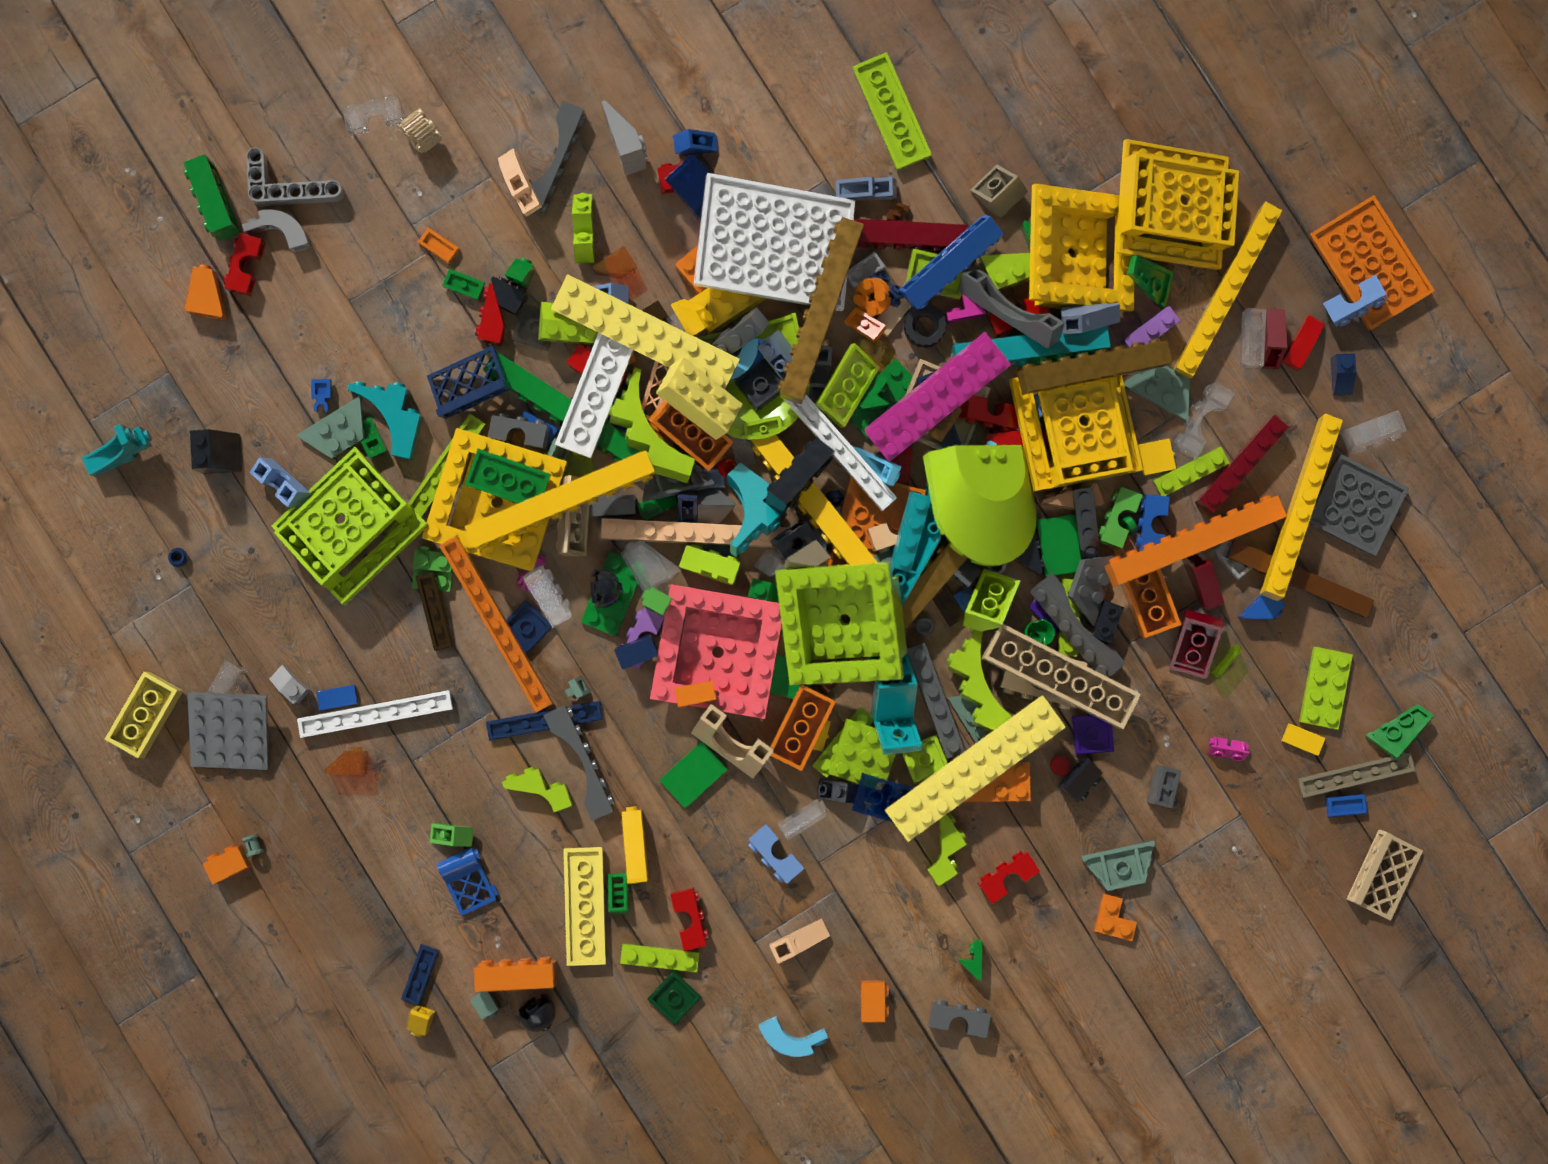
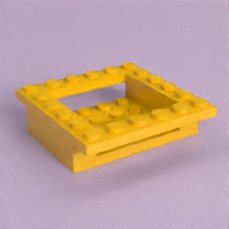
[1116,139,1239,270]
[1029,184,1134,312]
[1009,375,1143,492]
[422,428,567,572]

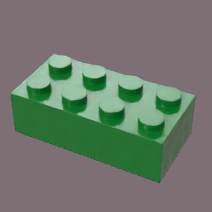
[183,154,241,241]

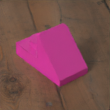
[945,295,986,324]

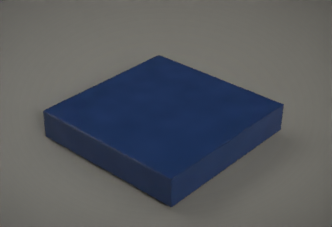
[506,600,554,654]

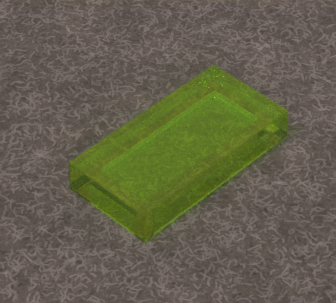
[1210,644,1242,678]

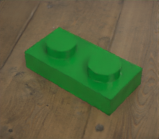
[442,269,485,301]

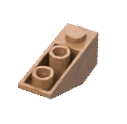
[1040,481,1104,510]

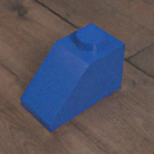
[673,129,718,156]
[1238,595,1285,620]

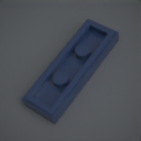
[401,944,440,1006]

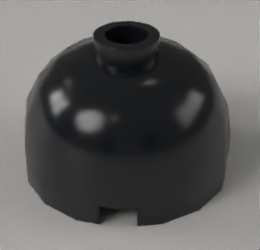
[591,570,623,608]
[516,994,556,1032]

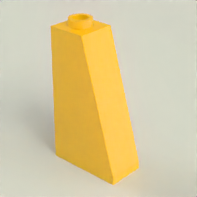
[622,806,649,883]

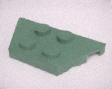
[1124,366,1190,422]
[297,397,365,458]
[948,696,990,744]
[1081,840,1155,891]

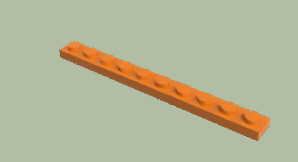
[439,536,553,713]

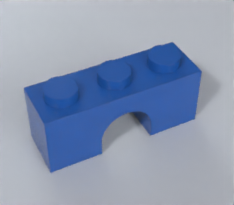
[1135,494,1170,552]

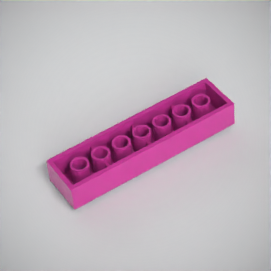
[865,332,1011,462]

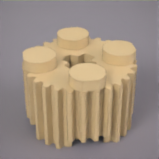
[399,108,443,153]

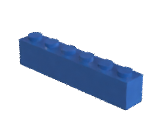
[899,215,1003,310]

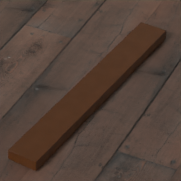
[1226,540,1374,618]

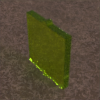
[563,451,595,477]

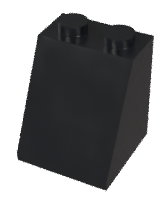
[190,429,242,474]

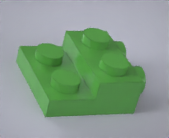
[412,546,453,592]

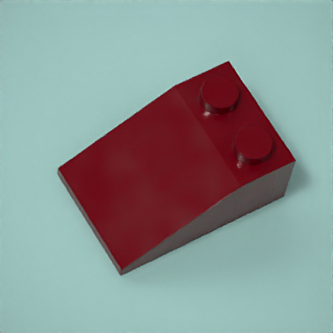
[1169,609,1224,679]

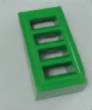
[608,873,629,915]

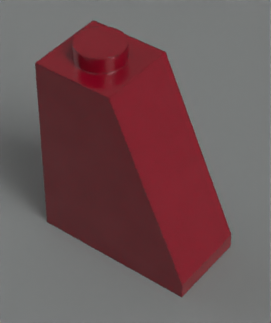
[1259,308,1287,369]
[1182,552,1224,610]

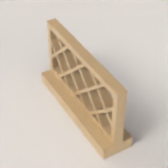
[1347,830,1423,921]

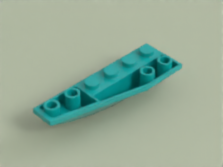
[890,492,941,606]

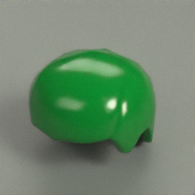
[1024,619,1055,647]

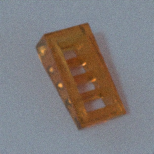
[927,407,962,442]

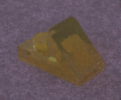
[856,335,895,369]

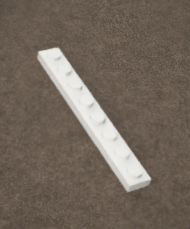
[783,394,897,511]
[297,690,453,738]

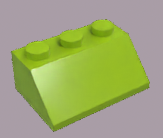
[538,302,598,345]
[963,569,1020,632]

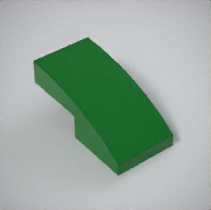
[361,417,387,459]

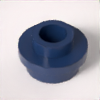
[826,490,844,506]
[168,548,188,567]

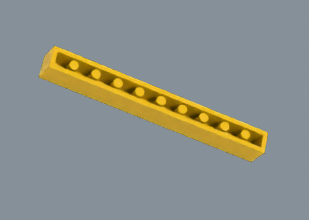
[1173,202,1282,379]
[1260,414,1343,601]
[751,435,878,565]
[465,450,656,551]

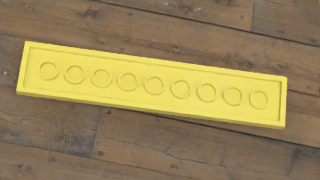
[551,274,740,390]
[885,695,1066,842]

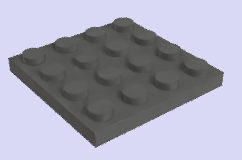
[1309,454,1409,557]
[188,692,269,770]

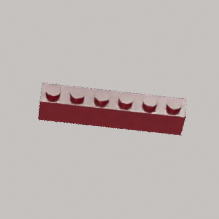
[853,219,968,253]
[1195,415,1289,515]

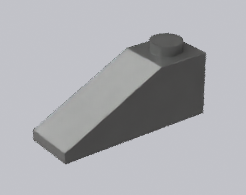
[589,495,637,518]

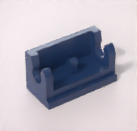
[614,634,658,670]

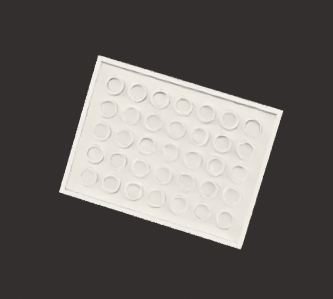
[694,173,855,311]

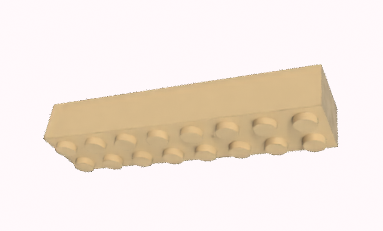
[981,624,1141,729]

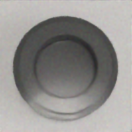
[915,617,934,636]

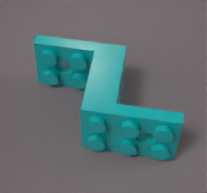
[868,653,922,755]

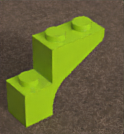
[572,193,595,264]
[502,766,574,812]
[927,813,967,886]

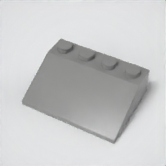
[601,100,649,176]

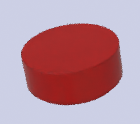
[718,458,737,478]
[1050,756,1070,775]

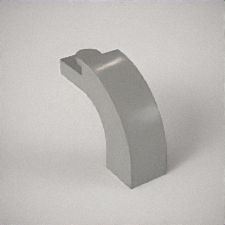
[242,210,311,253]

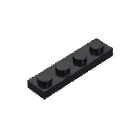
[1072,485,1101,560]

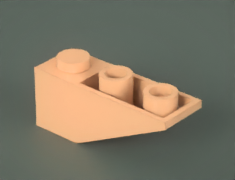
[769,918,830,964]

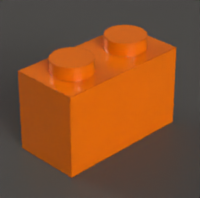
[202,844,252,885]
[861,980,889,1022]

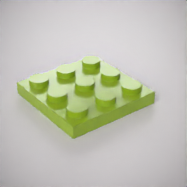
[828,718,901,792]

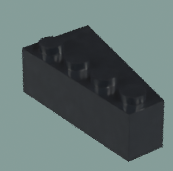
[766,437,835,520]

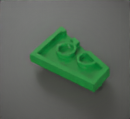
[1127,255,1174,309]
[1365,704,1434,760]

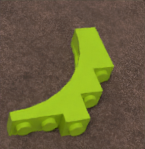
[608,367,695,483]
[946,628,1012,733]

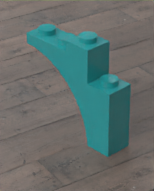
[347,381,423,461]
[82,424,152,477]
[727,463,780,557]

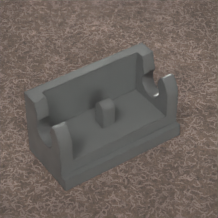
[1147,765,1181,808]

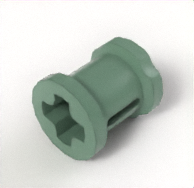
[241,833,264,857]

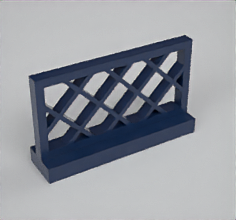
[427,346,512,419]

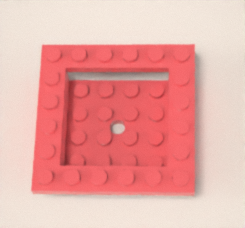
[650,584,782,719]

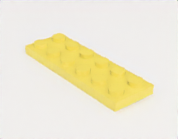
[564,847,606,966]

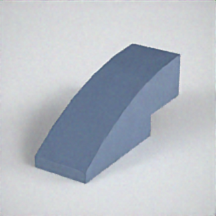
[836,177,897,201]

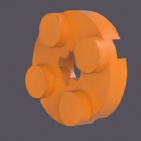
[853,277,891,317]

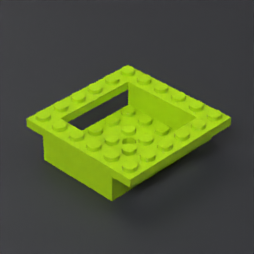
[272,447,429,606]
[775,562,907,685]

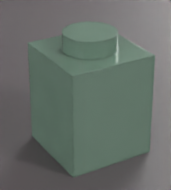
[470,991,501,1020]

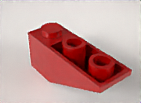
[475,283,506,346]

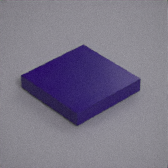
[1072,715,1114,755]

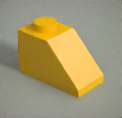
[671,299,715,336]
[406,1005,436,1037]

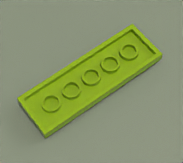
[852,52,932,171]

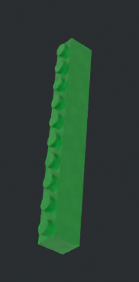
[483,352,642,462]

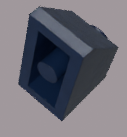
[1330,353,1356,396]

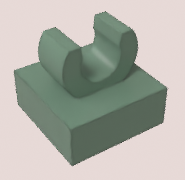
[546,438,570,461]
[565,676,591,699]

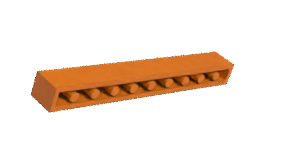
[1104,495,1287,587]

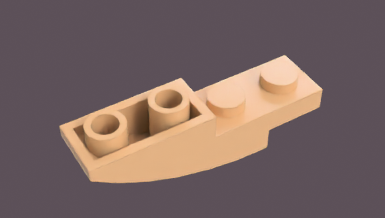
[498,148,542,217]

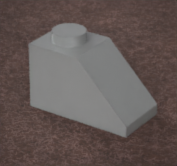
[270,665,311,704]

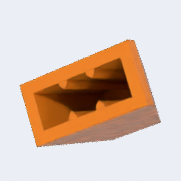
[184,264,227,321]

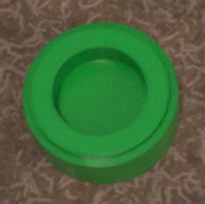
[1120,516,1138,535]

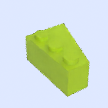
[978,253,1030,292]
[679,543,741,587]

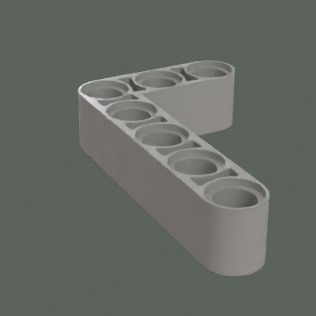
[246,147,345,206]

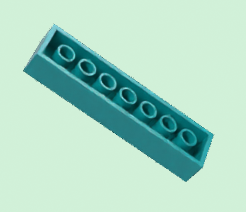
[951,326,1110,370]

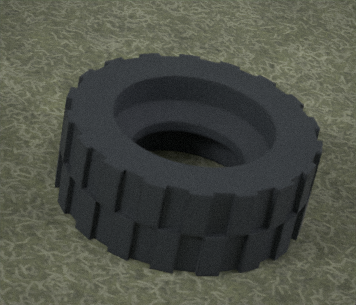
[904,304,946,348]

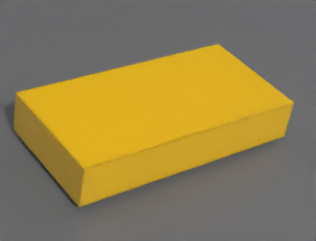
[1281,723,1325,756]

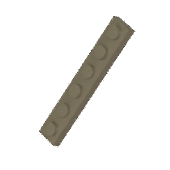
[1297,752,1415,798]

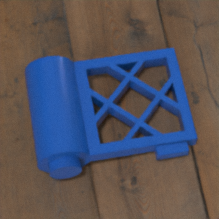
[437,847,499,916]

